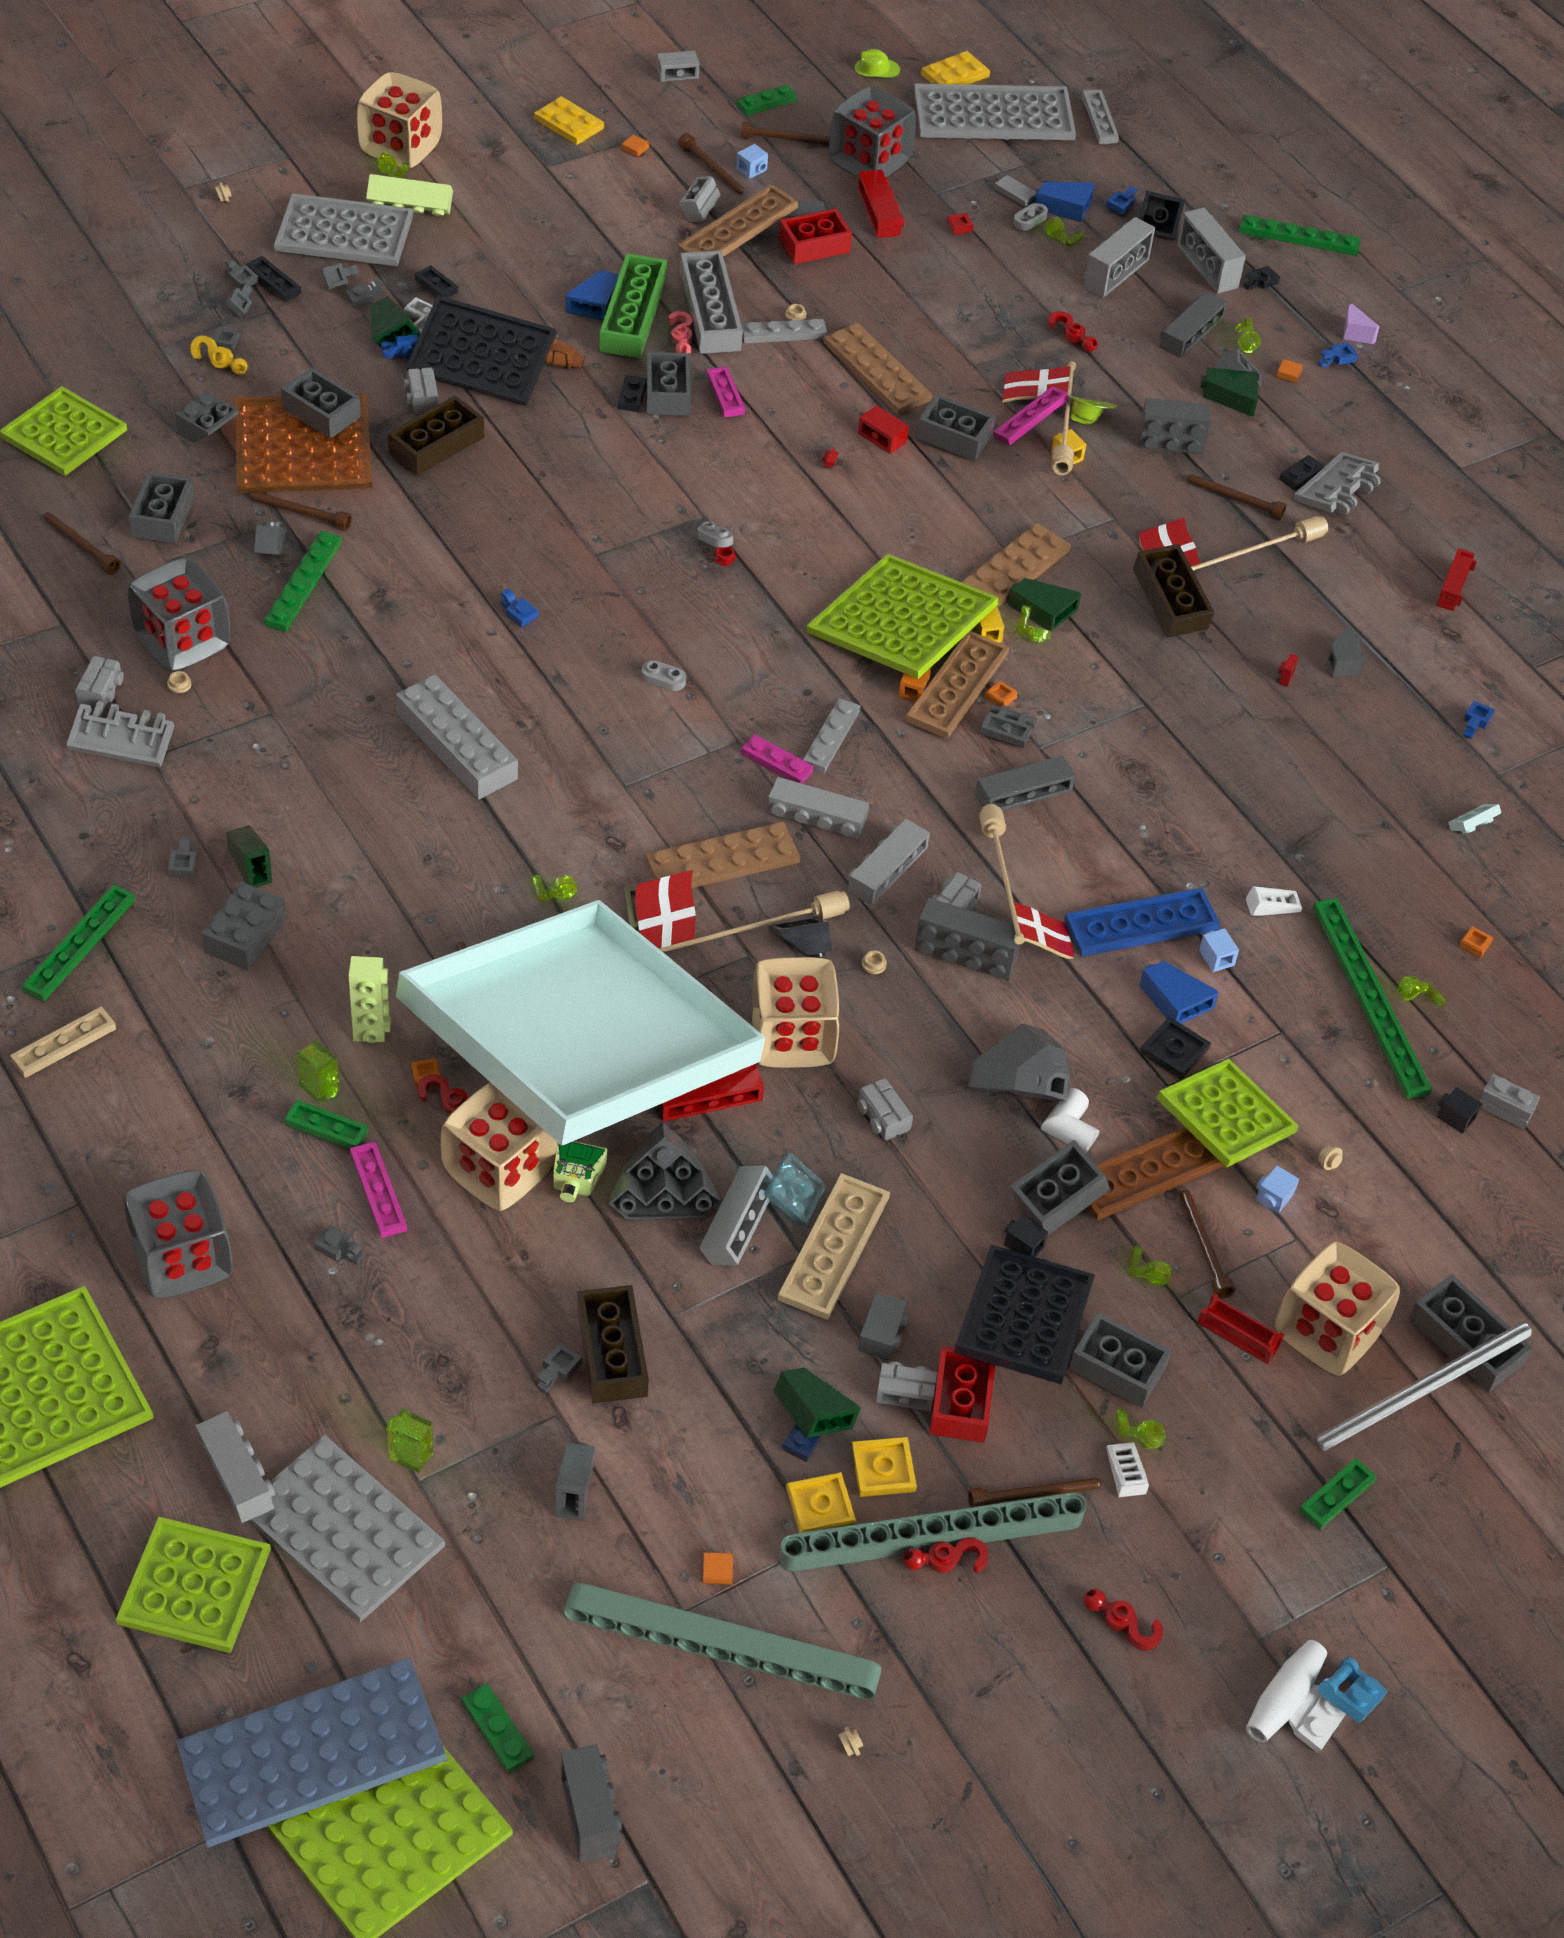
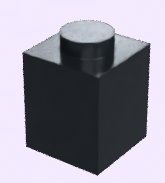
[1437,1087,1482,1134]
[1004,1214,1048,1257]

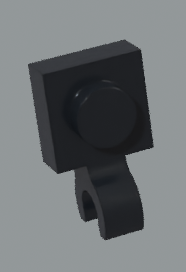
[1243,266,1280,290]

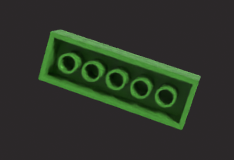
[599,253,667,359]

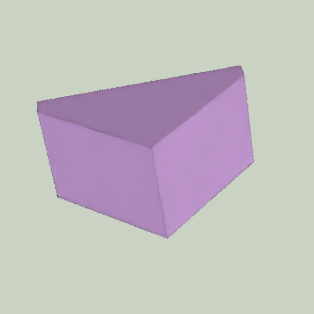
[1343,304,1380,344]

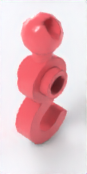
[668,311,693,353]

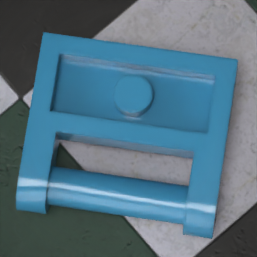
[1318,1657,1388,1724]

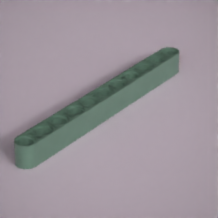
[779,1493,1087,1571]
[563,1583,882,1699]

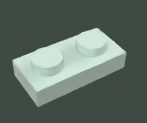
[1448,804,1501,834]

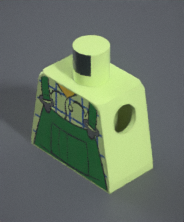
[554,1141,607,1202]

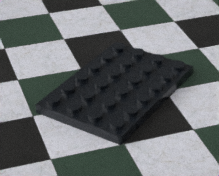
[406,295,557,406]
[954,1245,1095,1385]

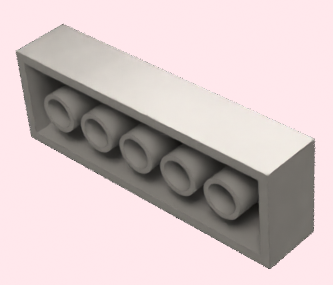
[680,250,743,354]
[396,674,518,800]

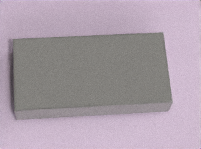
[994,175,1036,207]

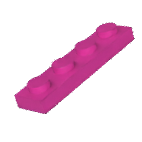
[993,386,1069,445]
[350,1141,407,1238]

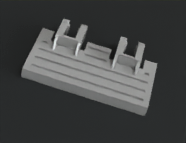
[1294,452,1381,515]
[66,701,174,768]

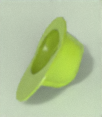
[854,49,900,78]
[1069,395,1118,424]

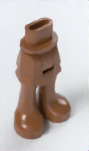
[545,339,585,369]

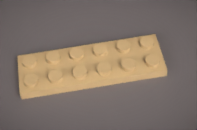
[778,1173,890,1320]

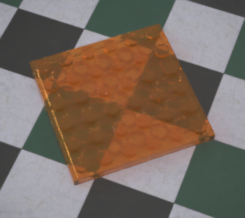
[235,393,373,493]

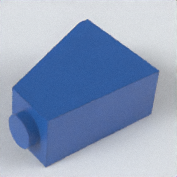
[1034,182,1095,222]
[566,270,619,321]
[1139,961,1219,1024]

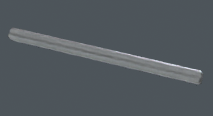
[1316,1322,1532,1451]

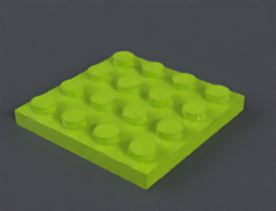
[0,386,127,476]
[1156,1058,1299,1168]
[116,1517,271,1653]

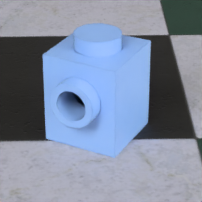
[736,144,768,179]
[1199,928,1239,972]
[1256,1166,1299,1214]

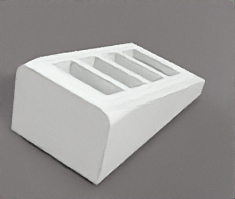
[1246,886,1302,916]
[1106,1442,1149,1497]

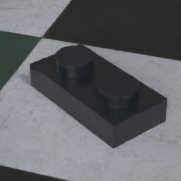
[415,265,458,298]
[618,375,646,412]
[1279,455,1325,491]

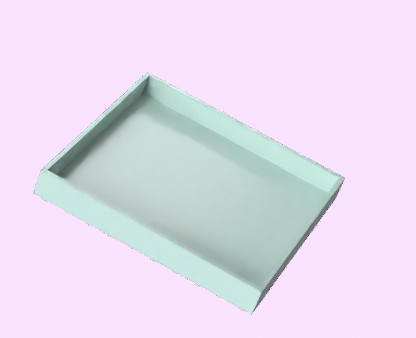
[396,900,766,1146]

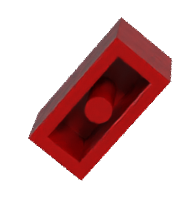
[858,405,909,454]

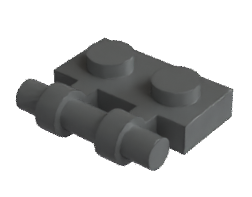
[980,704,1037,748]

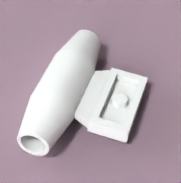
[1246,1640,1346,1753]

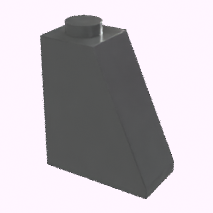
[555,1442,595,1521]

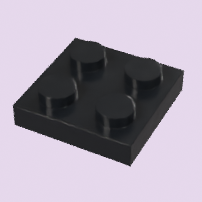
[1140,1016,1211,1080]

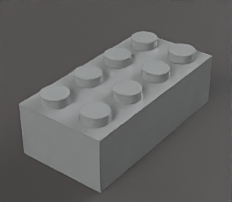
[1177,207,1246,294]
[1083,217,1155,298]

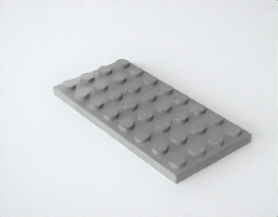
[914,84,1076,141]

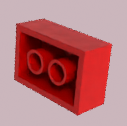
[779,208,852,264]
[929,1346,995,1443]

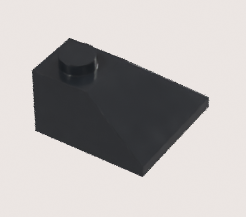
[1139,190,1185,240]
[768,917,832,958]

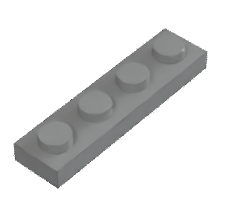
[1082,90,1119,144]
[741,319,827,343]
[803,698,861,774]

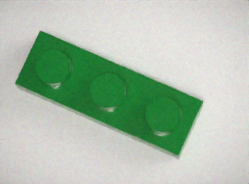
[737,84,797,116]
[285,1100,369,1149]
[1299,1458,1377,1531]
[461,1683,534,1774]

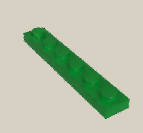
[1239,214,1361,256]
[264,530,342,632]
[21,885,135,1002]

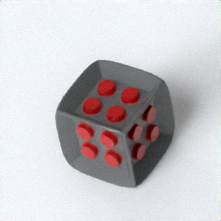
[829,87,916,177]
[128,558,231,671]
[124,1170,233,1298]

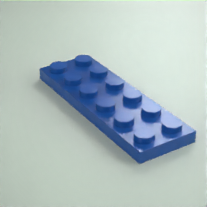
[1064,887,1220,957]

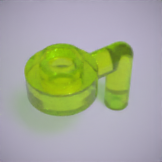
[376,153,410,178]
[1045,217,1085,246]
[1236,317,1261,353]
[1017,605,1052,643]
[531,875,578,902]
[1398,976,1447,1007]
[1127,1246,1173,1286]
[1116,1409,1166,1449]

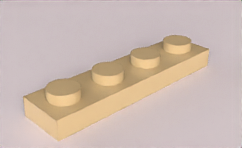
[10,1006,116,1078]

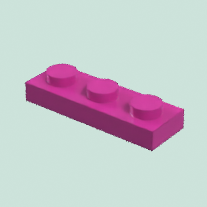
[706,366,745,418]
[741,734,813,784]

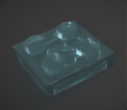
[764,1152,827,1227]

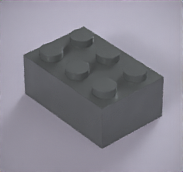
[646,352,691,416]
[281,367,361,439]
[916,394,996,461]
[1139,398,1210,454]
[129,471,194,544]
[202,882,287,971]
[1011,1140,1110,1235]
[1069,1313,1172,1408]
[560,1744,622,1863]

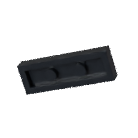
[246,256,302,302]

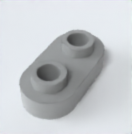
[1013,203,1048,231]
[697,522,733,548]
[641,661,686,691]

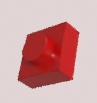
[947,213,974,235]
[1278,653,1299,687]

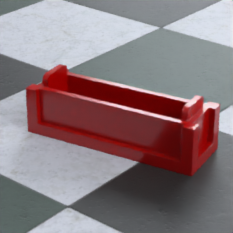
[1436,548,1477,611]
[1197,1293,1285,1365]

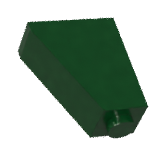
[370,296,420,349]
[1200,367,1258,416]
[1008,578,1081,632]
[226,825,272,888]
[773,1368,861,1438]

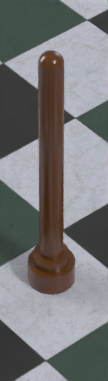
[741,122,830,144]
[678,133,744,194]
[1187,474,1287,520]
[250,492,352,531]
[44,512,121,575]
[1180,1190,1236,1299]
[968,1478,1102,1508]

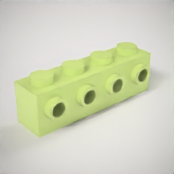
[366,174,453,216]
[349,956,391,1043]

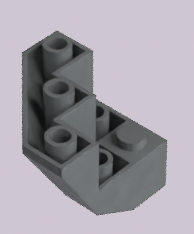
[968,1024,1070,1102]
[608,1122,722,1220]

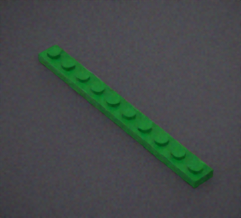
[1313,898,1432,1100]

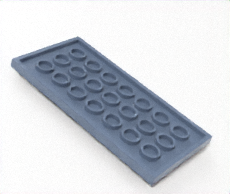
[176,1657,447,1848]

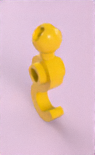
[190,335,248,375]

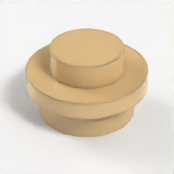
[215,182,232,202]
[786,304,807,321]
[167,671,191,693]
[862,951,887,974]
[1318,1145,1342,1170]
[838,1726,863,1757]

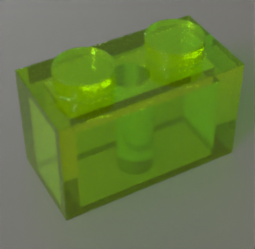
[296,1040,340,1104]
[386,1408,434,1473]

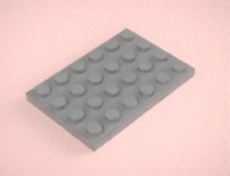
[274,193,414,266]
[248,1435,445,1623]

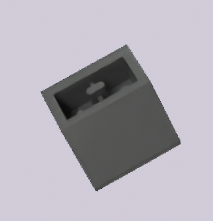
[175,391,239,443]

